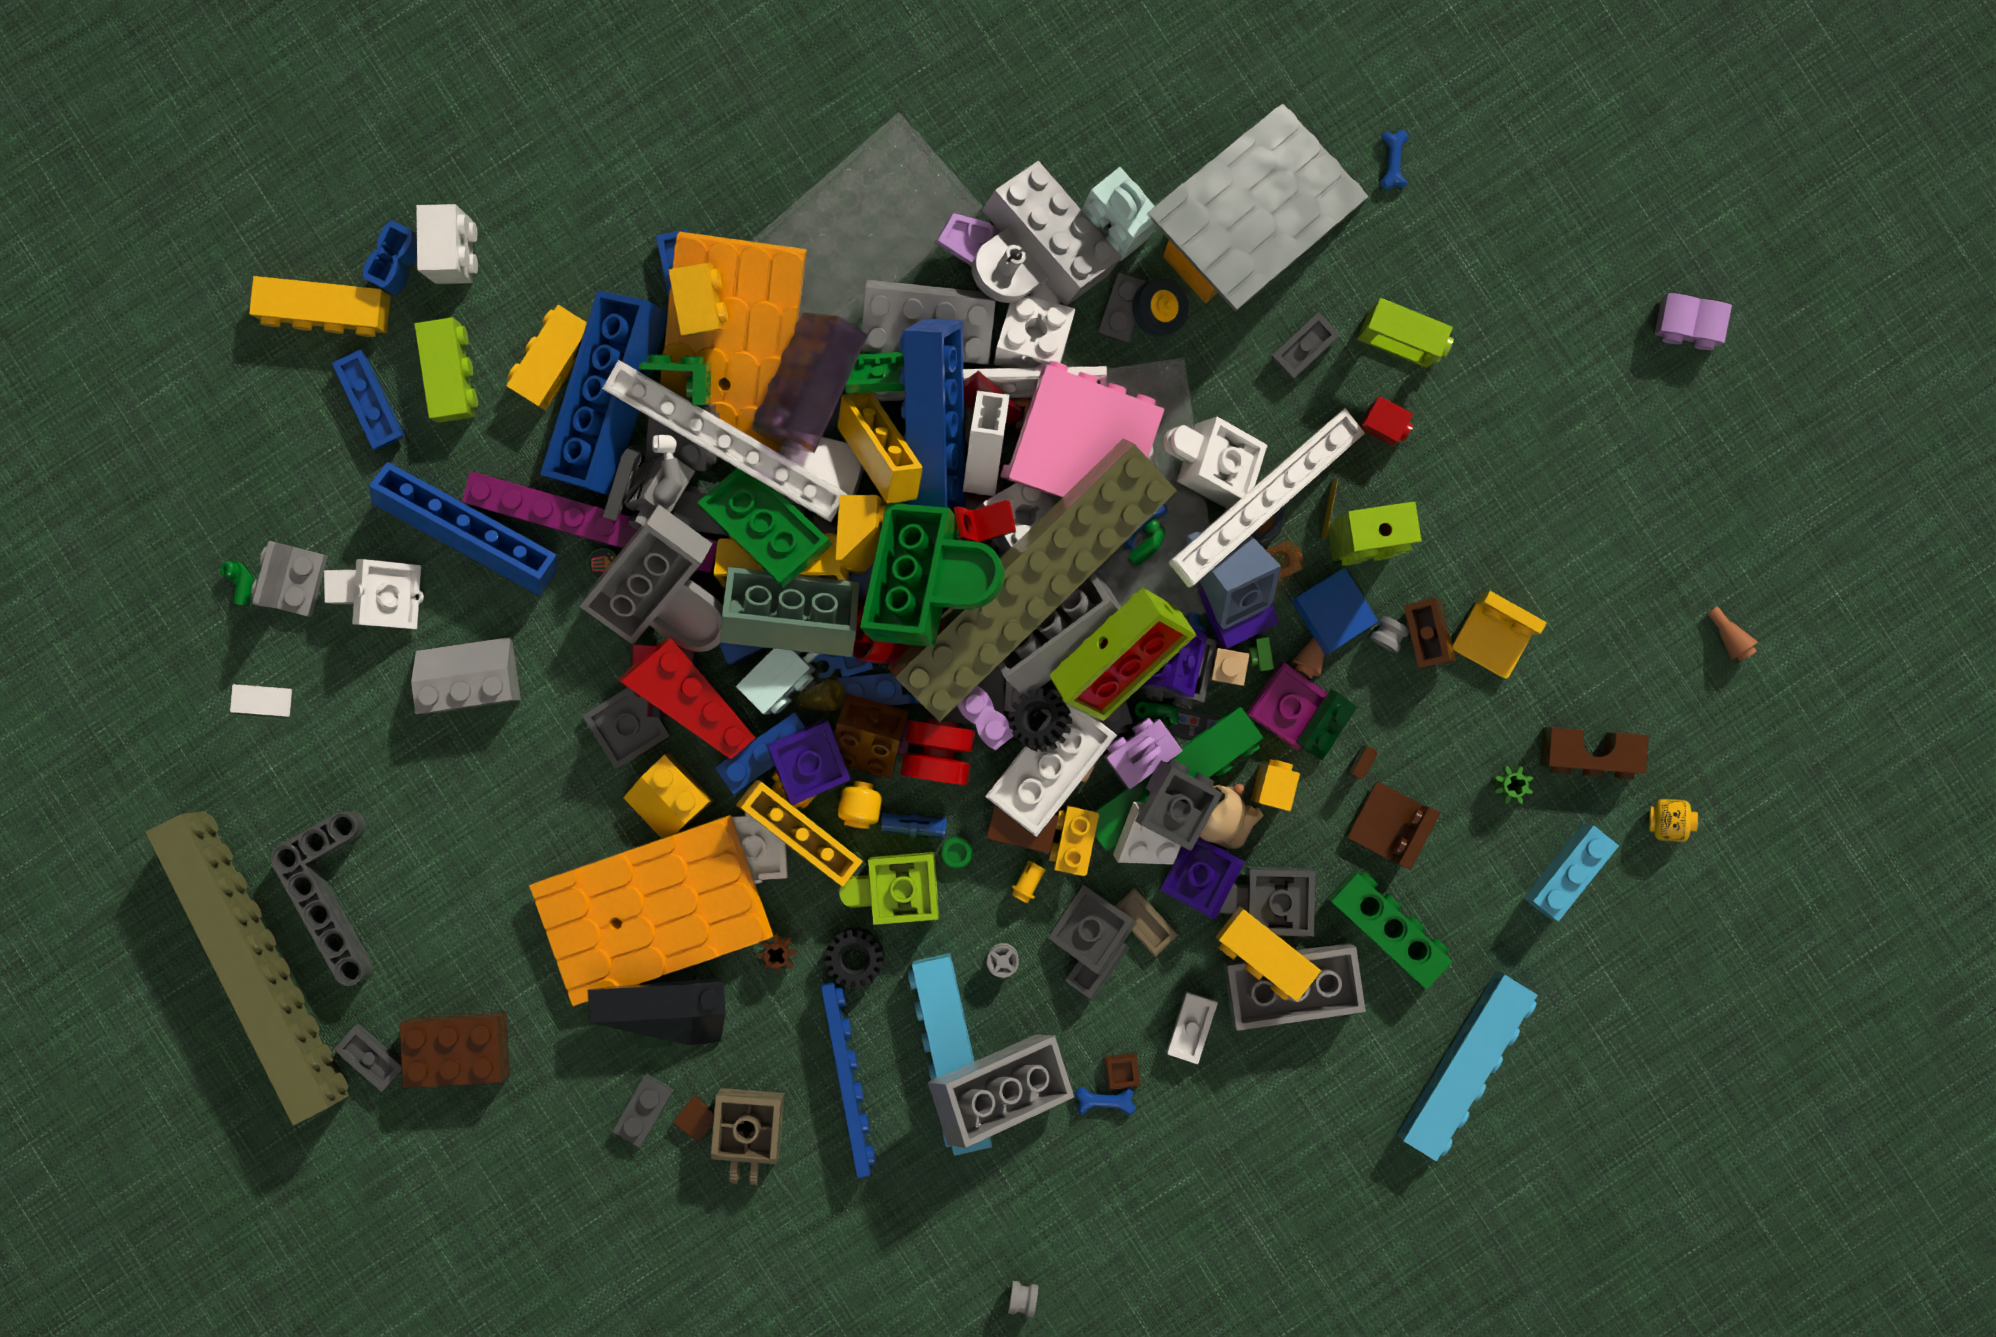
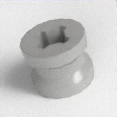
[1370,615,1410,653]
[987,943,1019,978]
[1008,1281,1038,1318]

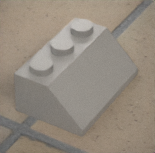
[411,637,521,714]

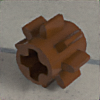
[757,932,798,975]

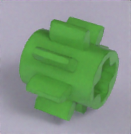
[1492,766,1533,804]

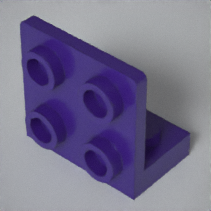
[1142,626,1207,698]

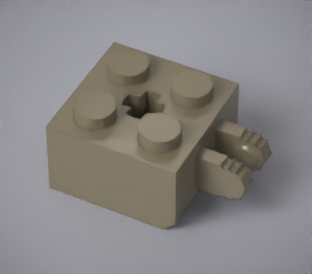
[711,1088,785,1185]

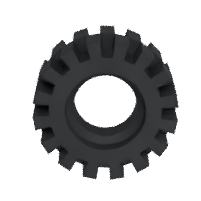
[1008,688,1072,752]
[825,927,884,988]

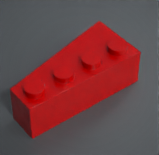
[617,638,756,759]

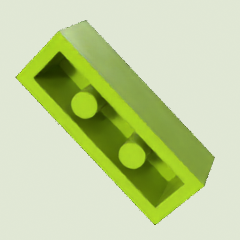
[414,317,478,423]

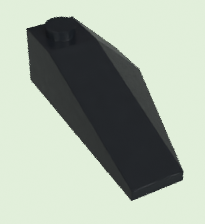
[587,977,725,1045]

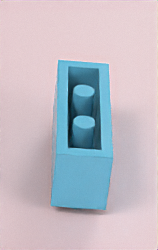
[1523,823,1619,922]

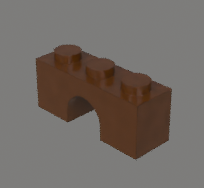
[1541,727,1649,779]

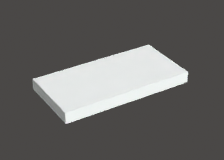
[985,699,1117,837]

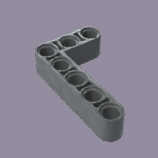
[271,811,373,986]

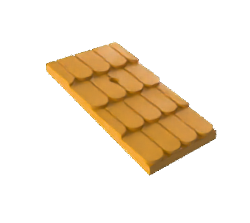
[660,231,807,453]
[529,815,773,1006]

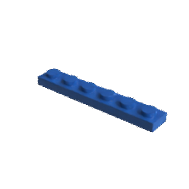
[821,980,876,1178]

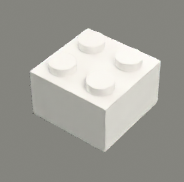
[416,204,478,284]

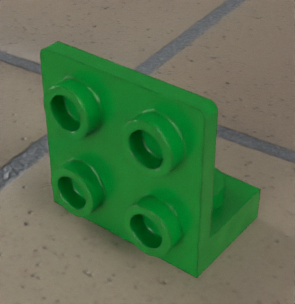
[845,352,905,394]
[639,354,711,405]

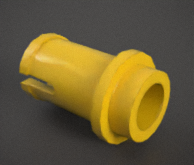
[1011,860,1046,903]

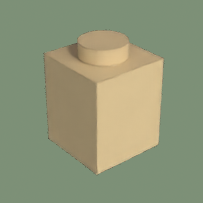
[1209,648,1249,686]

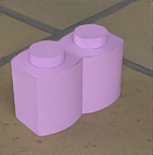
[1654,293,1732,350]
[957,686,1013,750]

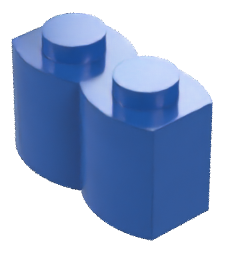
[363,220,417,296]

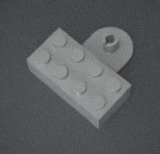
[972,161,1122,306]
[580,505,723,652]

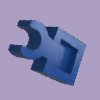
[814,653,874,679]

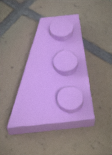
[935,213,1000,266]

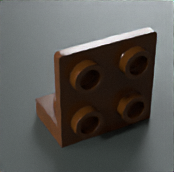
[834,694,909,778]
[1347,782,1441,870]

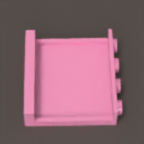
[1000,361,1164,499]

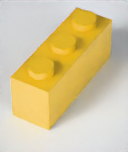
[506,305,587,411]
[1216,906,1322,1002]

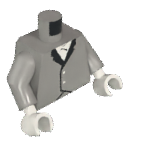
[624,435,695,530]

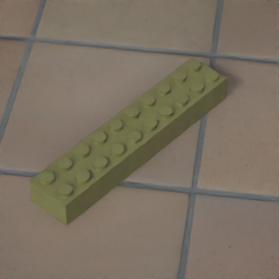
[888,438,1177,722]
[145,811,349,1126]

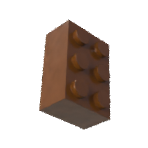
[400,1012,510,1088]

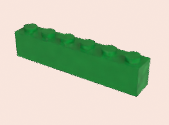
[1094,707,1263,852]

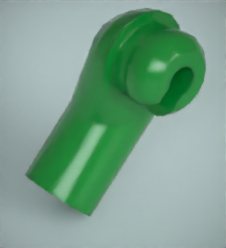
[1128,520,1166,567]
[220,561,254,606]
[1135,701,1180,727]

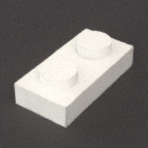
[1166,991,1217,1064]

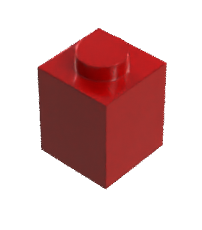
[1360,396,1413,446]

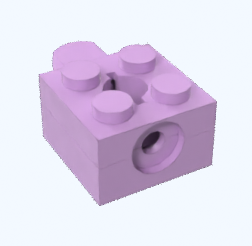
[1103,718,1183,789]

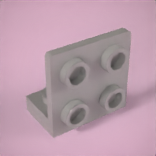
[251,541,328,617]

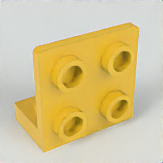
[1452,591,1547,679]

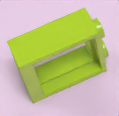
[1357,298,1454,368]

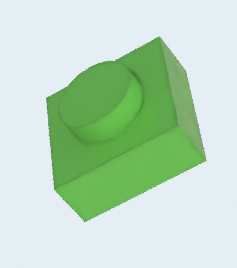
[1248,637,1274,672]

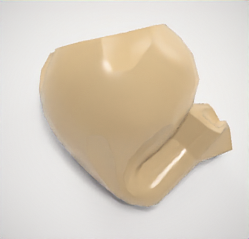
[1199,785,1263,849]

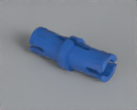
[881,812,947,839]

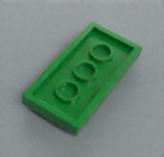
[697,468,832,588]

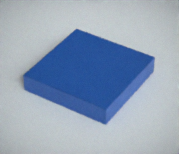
[1291,567,1378,655]

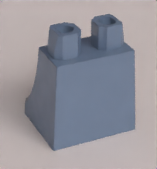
[1185,531,1281,629]

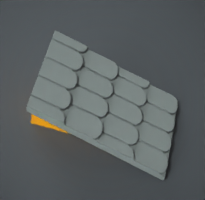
[1147,103,1369,312]

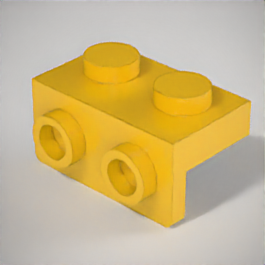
[1049,805,1099,876]

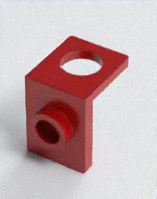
[954,500,1016,543]

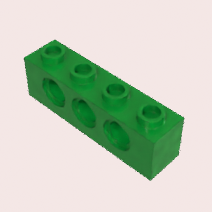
[1326,871,1453,990]

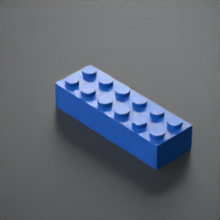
[540,290,668,496]
[900,318,966,515]

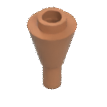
[1707,606,1758,662]
[1291,638,1325,679]

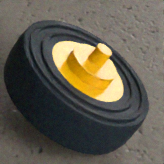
[1132,278,1189,337]

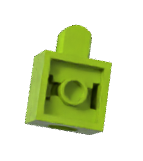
[839,852,939,925]

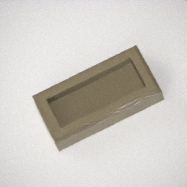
[1114,887,1178,957]

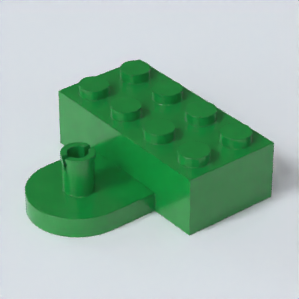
[860,503,1005,647]

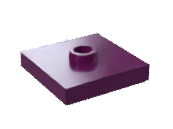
[1246,661,1328,751]

